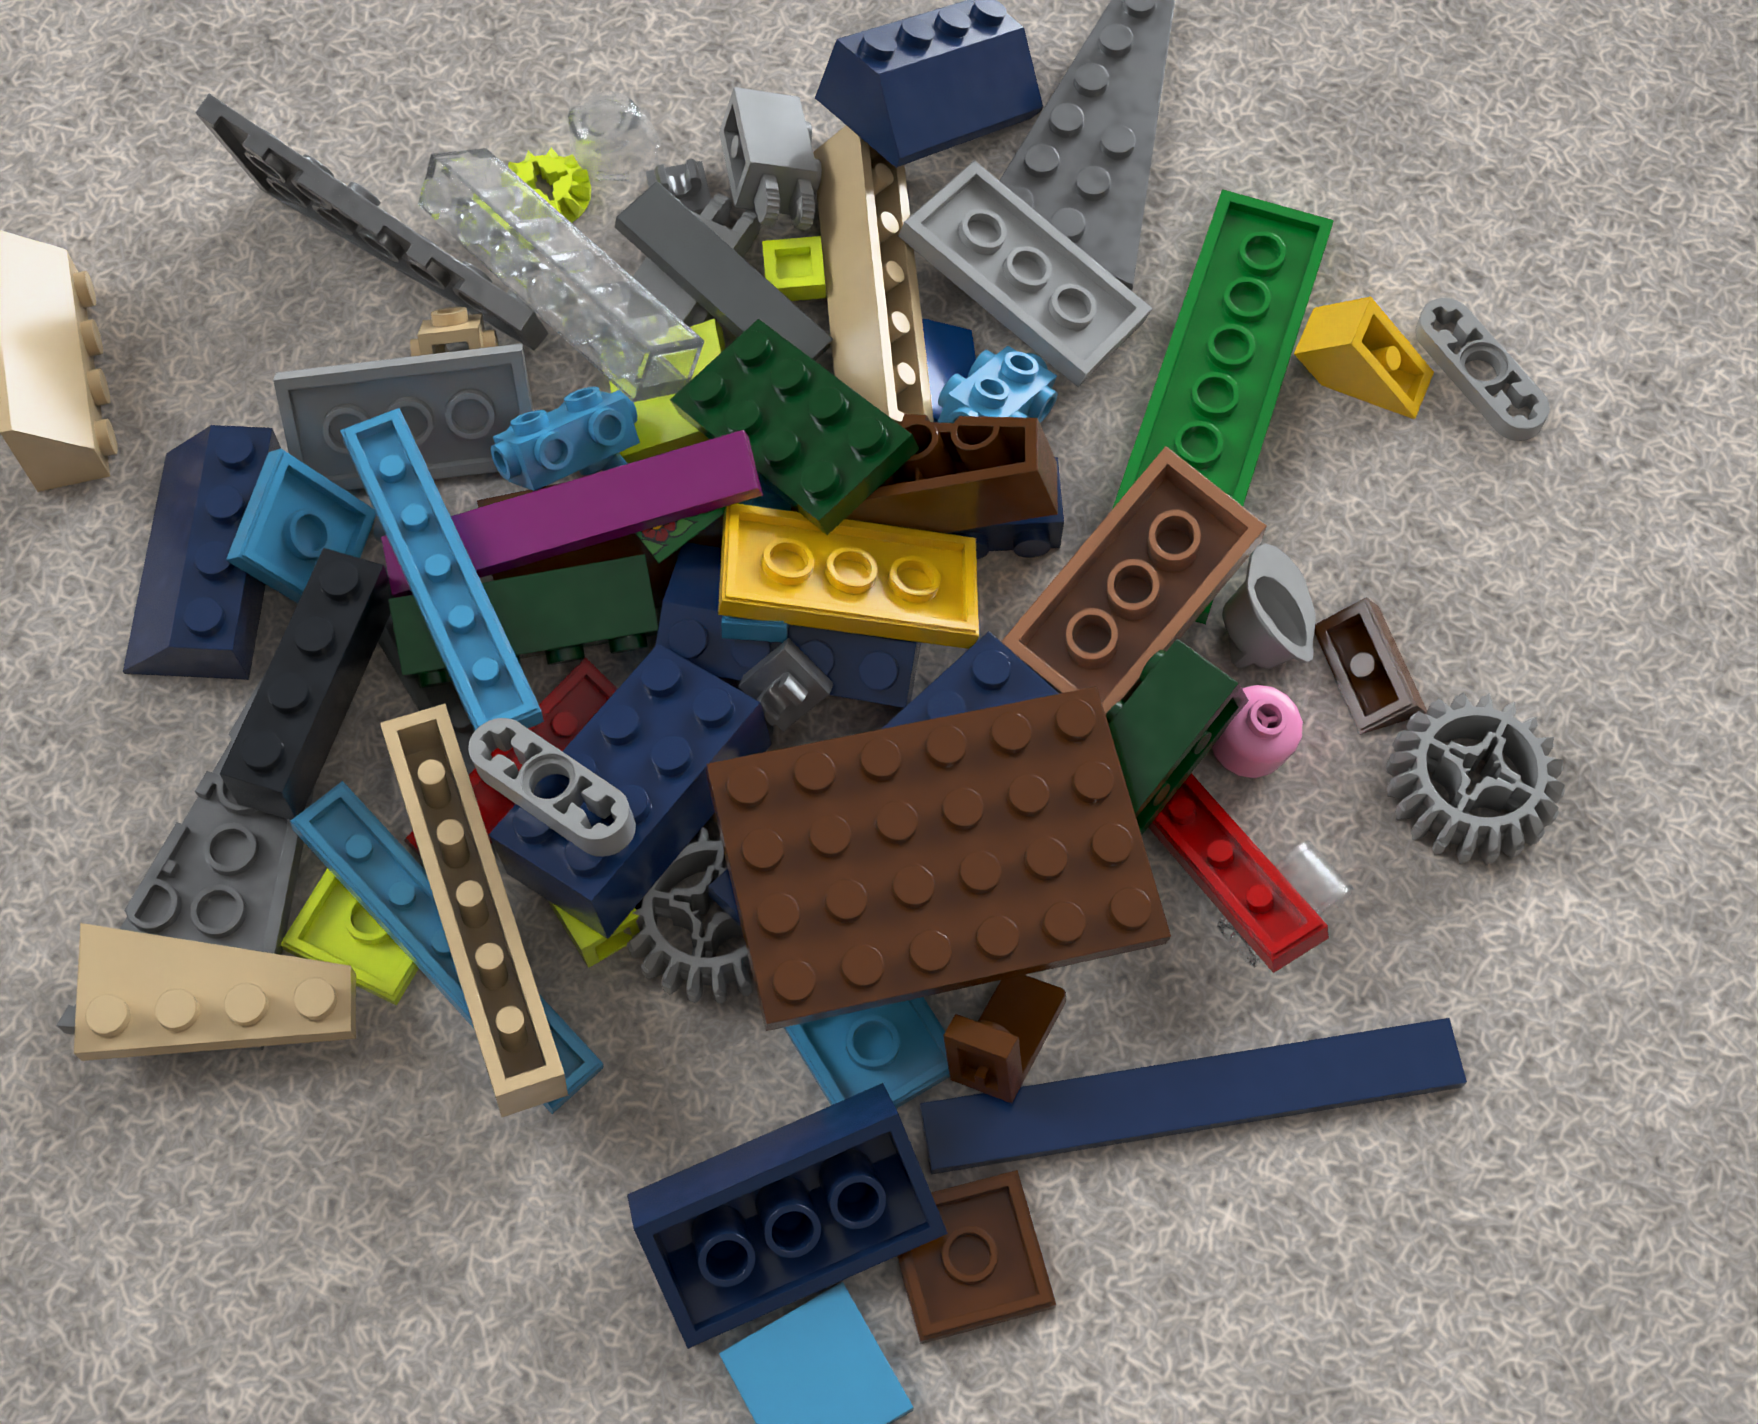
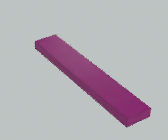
[381,430,763,598]

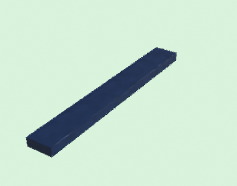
[920,1018,1467,1175]

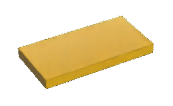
[718,503,979,649]

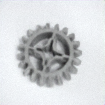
[1386,692,1565,865]
[623,827,753,1004]

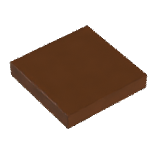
[897,1170,1056,1344]

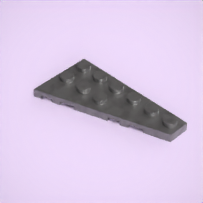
[999,0,1175,291]
[195,94,549,351]
[56,670,315,1050]

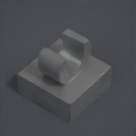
[646,159,711,215]
[738,638,833,732]

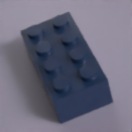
[488,643,772,939]

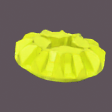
[499,147,591,231]

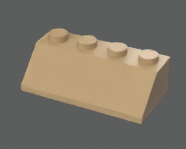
[0,230,118,492]

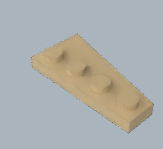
[74,923,356,1061]

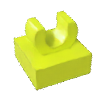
[762,236,826,301]

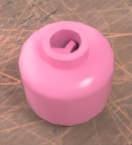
[1212,685,1303,778]

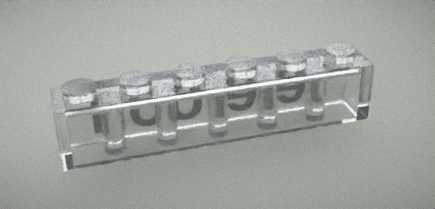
[418,148,704,402]

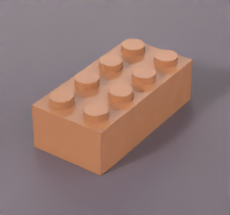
[1001,446,1267,715]

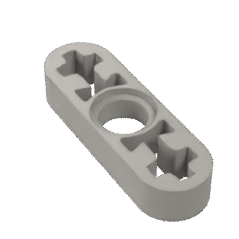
[1415,298,1550,441]
[468,718,636,856]

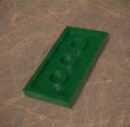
[670,319,919,535]

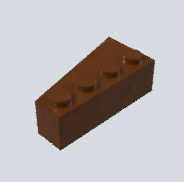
[791,414,1058,533]

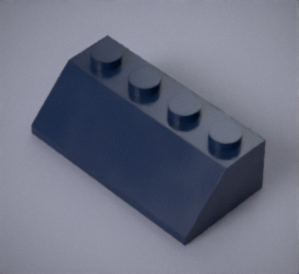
[815,0,1043,168]
[123,425,281,680]
[656,542,921,708]
[627,1083,948,1349]

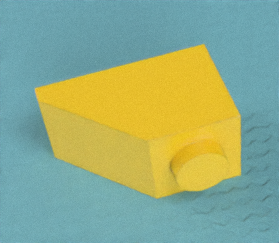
[1294,296,1434,419]

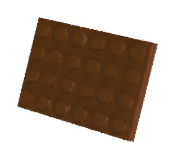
[706,686,1171,1031]

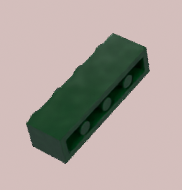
[388,554,658,688]
[1106,639,1249,836]

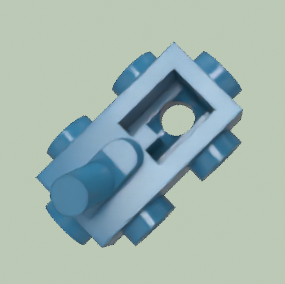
[938,345,1058,423]
[491,387,640,491]

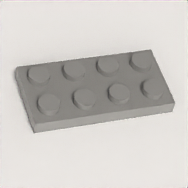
[898,160,1152,387]
[273,343,533,490]

